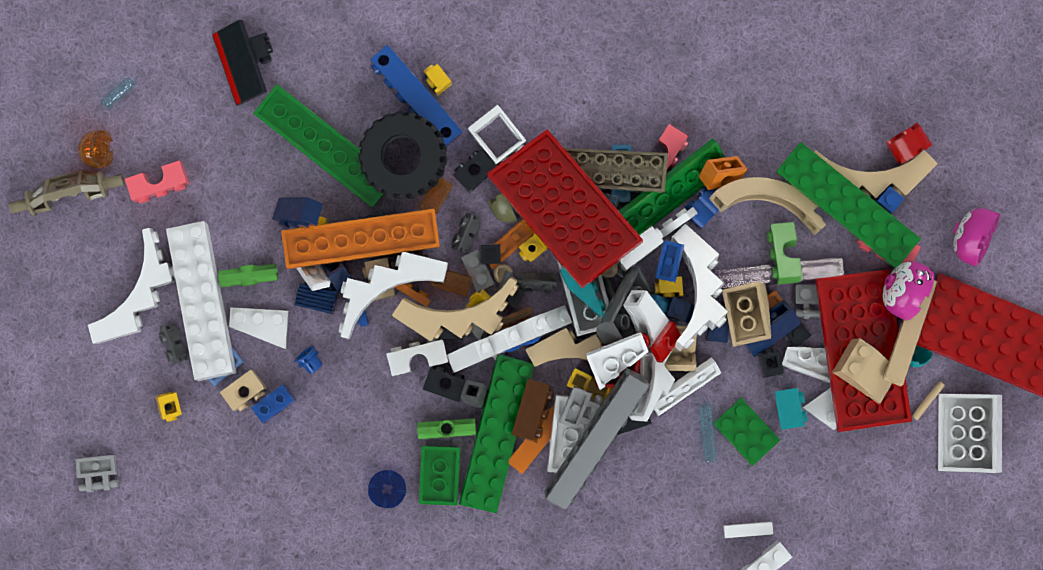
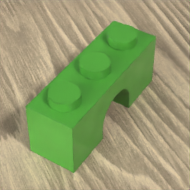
[767,222,802,285]

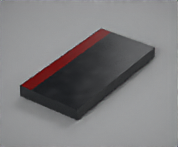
[212,20,267,106]

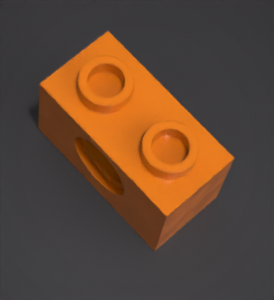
[699,156,747,190]

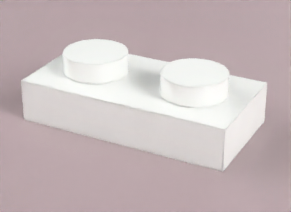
[660,207,697,237]
[296,265,330,291]

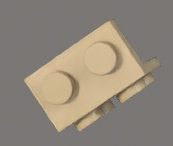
[664,326,697,371]

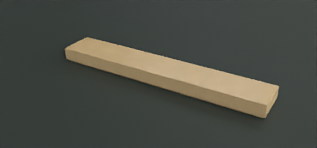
[883,280,937,387]

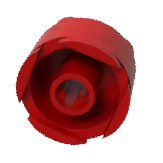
[886,122,933,165]

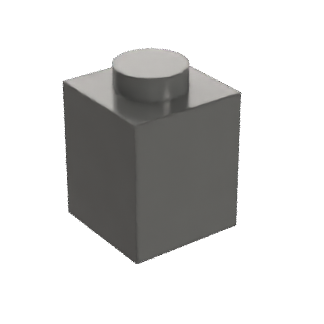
[460,379,488,409]

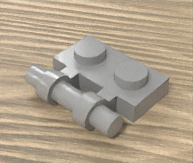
[795,285,821,319]
[559,385,604,431]
[75,455,119,493]

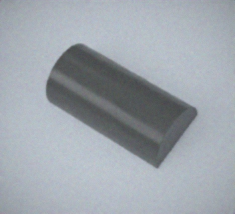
[597,267,654,345]

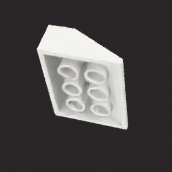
[938,394,1002,473]

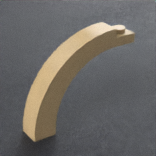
[709,177,826,235]

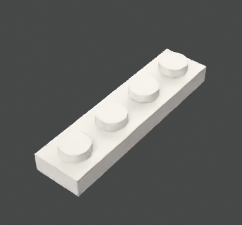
[653,357,721,416]

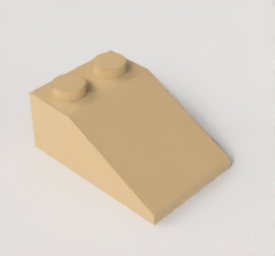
[722,281,771,347]
[832,338,892,404]

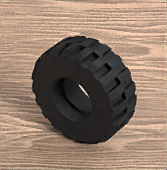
[358,111,447,200]

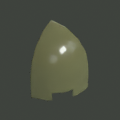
[487,194,517,223]

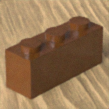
[512,379,554,443]

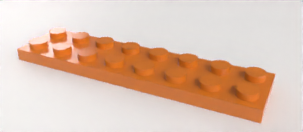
[281,209,440,269]

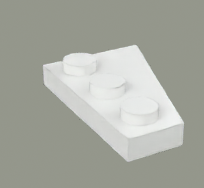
[229,308,289,349]
[586,332,648,390]
[782,347,830,383]
[803,387,836,430]

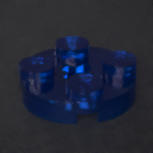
[368,470,407,508]

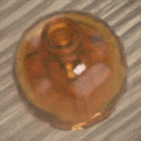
[77,130,114,168]

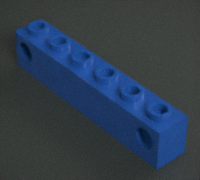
[370,44,463,147]

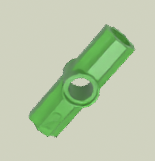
[218,264,278,287]
[417,418,476,439]

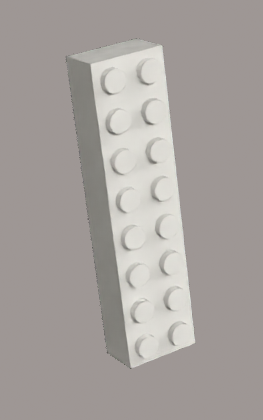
[166,221,236,381]

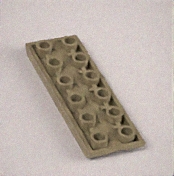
[564,148,668,193]

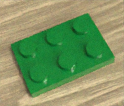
[713,398,780,466]
[419,446,460,506]

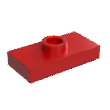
[650,322,681,363]

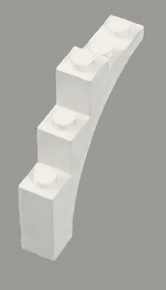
[671,224,728,351]
[88,228,175,344]
[339,252,448,339]
[623,290,675,421]
[447,305,572,373]

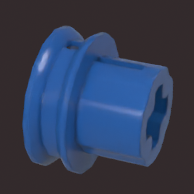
[294,346,323,374]

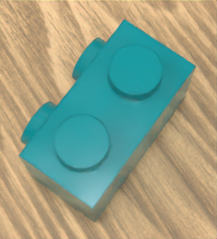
[775,388,808,430]

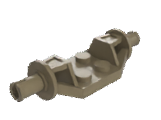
[9,169,125,216]

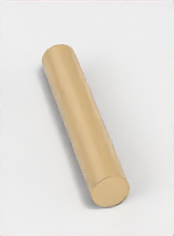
[911,381,945,421]

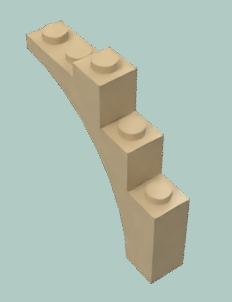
[814,150,938,200]
[392,276,519,341]
[526,328,605,367]

